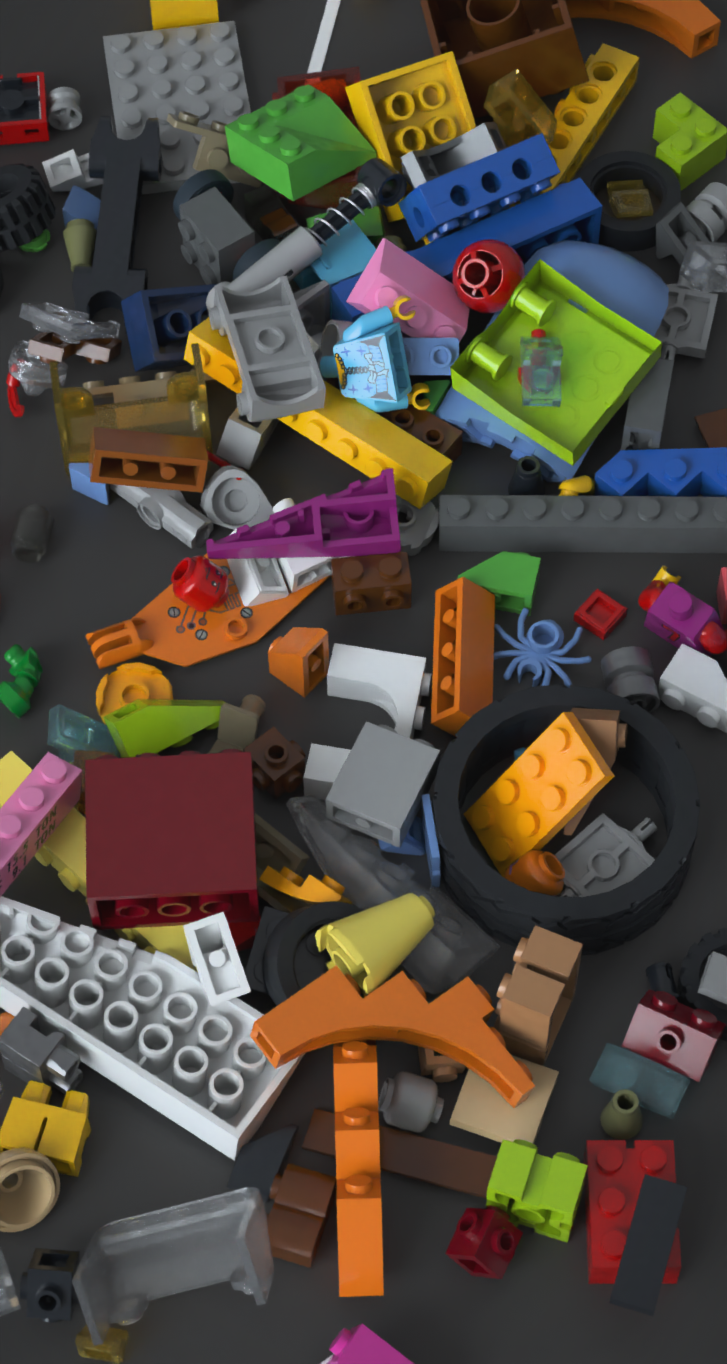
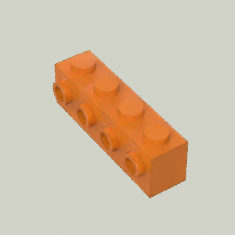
[431,577,495,737]

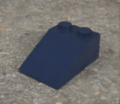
[121,284,217,372]

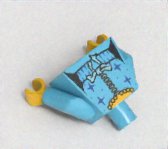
[320,295,431,413]

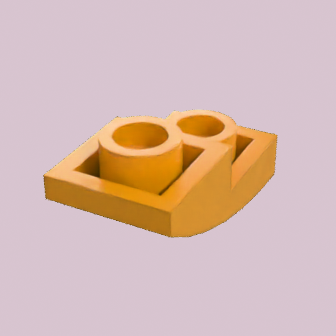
[259,866,352,904]

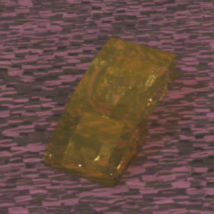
[607,180,653,218]

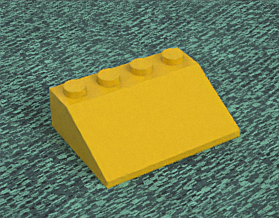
[345,51,476,222]

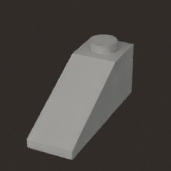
[216,407,280,470]

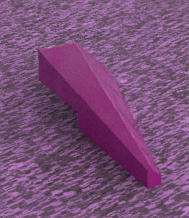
[206,468,401,559]

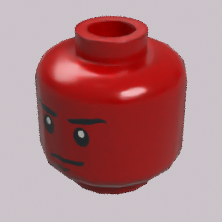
[171,555,229,612]

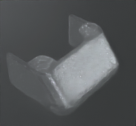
[72,1187,275,1346]

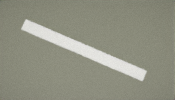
[304,0,341,83]

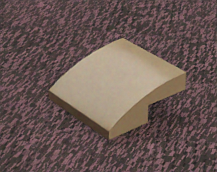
[449,1055,559,1144]

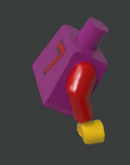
[638,566,727,657]

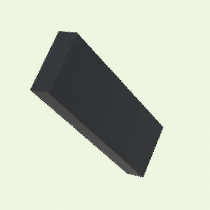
[609,1174,688,1316]

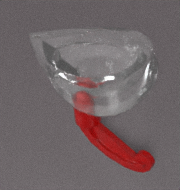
[6,340,68,417]

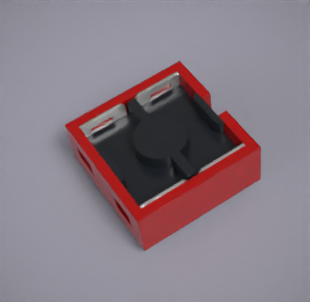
[0,71,50,145]

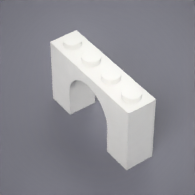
[303,643,432,800]

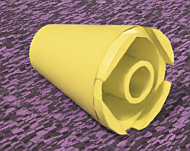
[315,893,435,998]

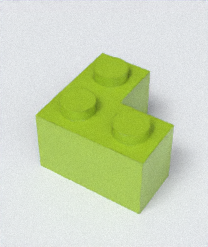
[653,92,727,191]

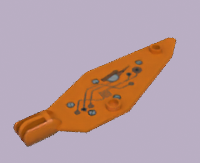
[85,553,331,670]

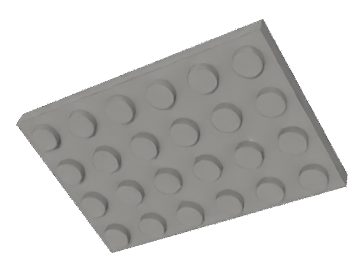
[103,21,251,195]

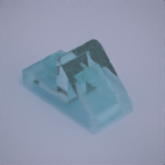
[520,336,564,407]
[47,704,119,769]

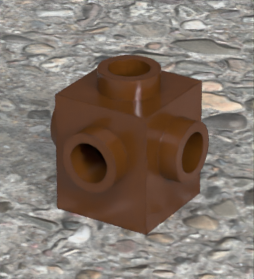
[243,726,306,800]

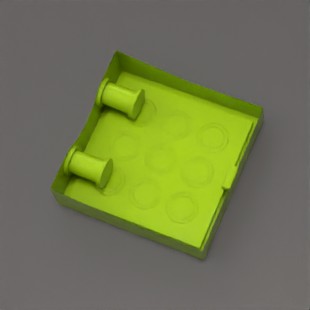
[450,259,662,466]

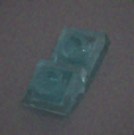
[589,1042,690,1119]

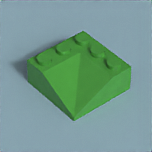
[225,84,377,201]

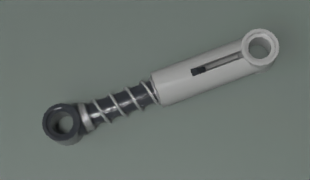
[206,158,407,310]

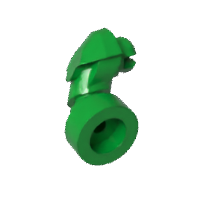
[0,644,43,719]

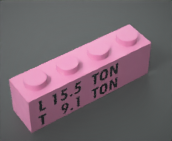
[0,752,82,897]

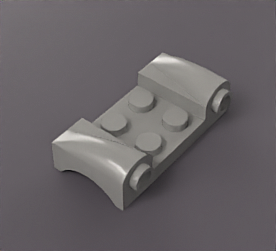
[209,276,326,422]

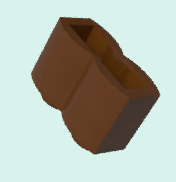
[255,1163,337,1268]

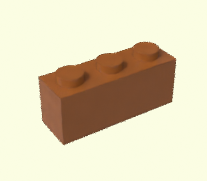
[88,427,208,493]

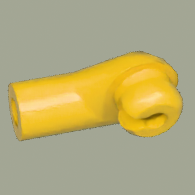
[558,475,595,496]

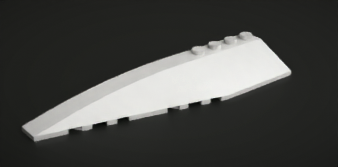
[0,896,305,1161]

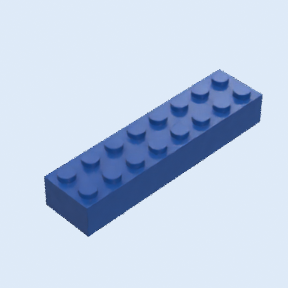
[331,177,602,322]

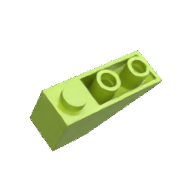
[103,699,226,758]

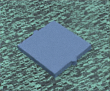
[421,794,441,888]

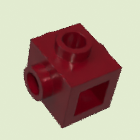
[445,1205,523,1279]

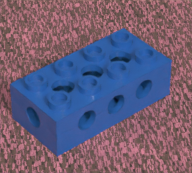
[398,133,560,243]

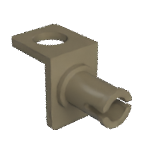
[208,694,266,754]

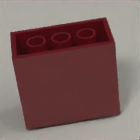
[85,749,260,930]

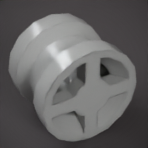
[47,87,82,130]

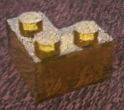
[484,69,558,148]

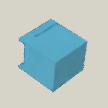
[293,219,376,319]

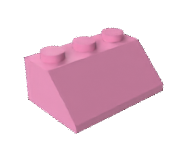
[346,238,470,343]

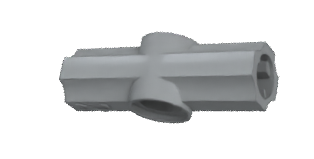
[110,484,214,549]

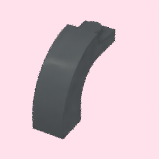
[400,122,507,190]

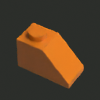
[268,627,329,698]

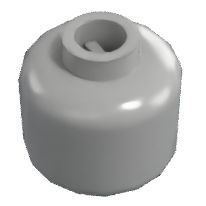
[378,1071,444,1133]

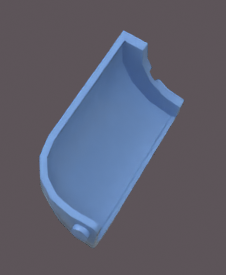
[434,240,669,482]

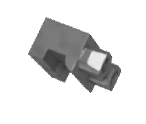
[0,1006,83,1095]

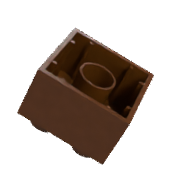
[420,0,589,119]

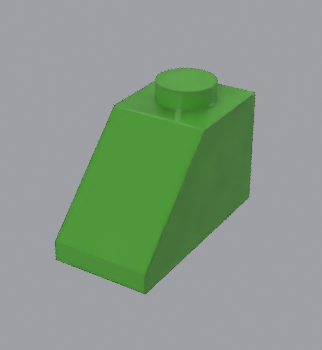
[458,551,541,616]

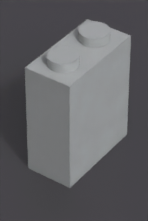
[325,721,440,848]

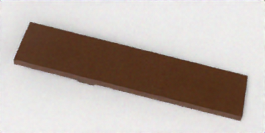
[302,1108,497,1198]

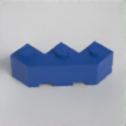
[595,447,727,497]

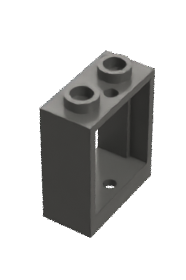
[621,358,674,450]

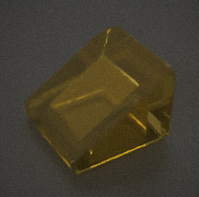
[75,1324,129,1364]

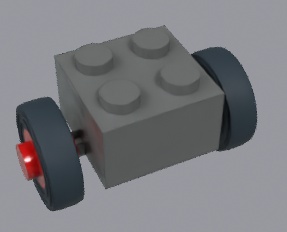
[173,169,281,285]

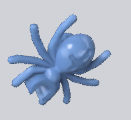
[494,608,592,688]

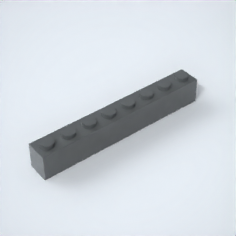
[439,495,727,553]

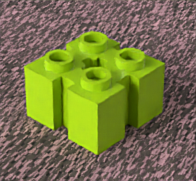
[485,1139,588,1243]

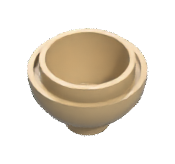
[0,1148,60,1232]

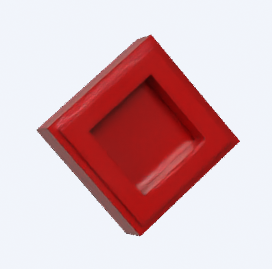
[573,588,628,641]

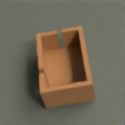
[494,925,583,1066]

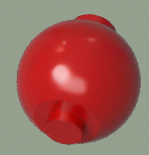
[452,239,525,313]

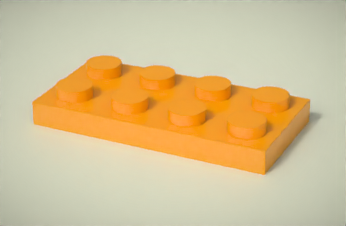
[464,712,614,877]

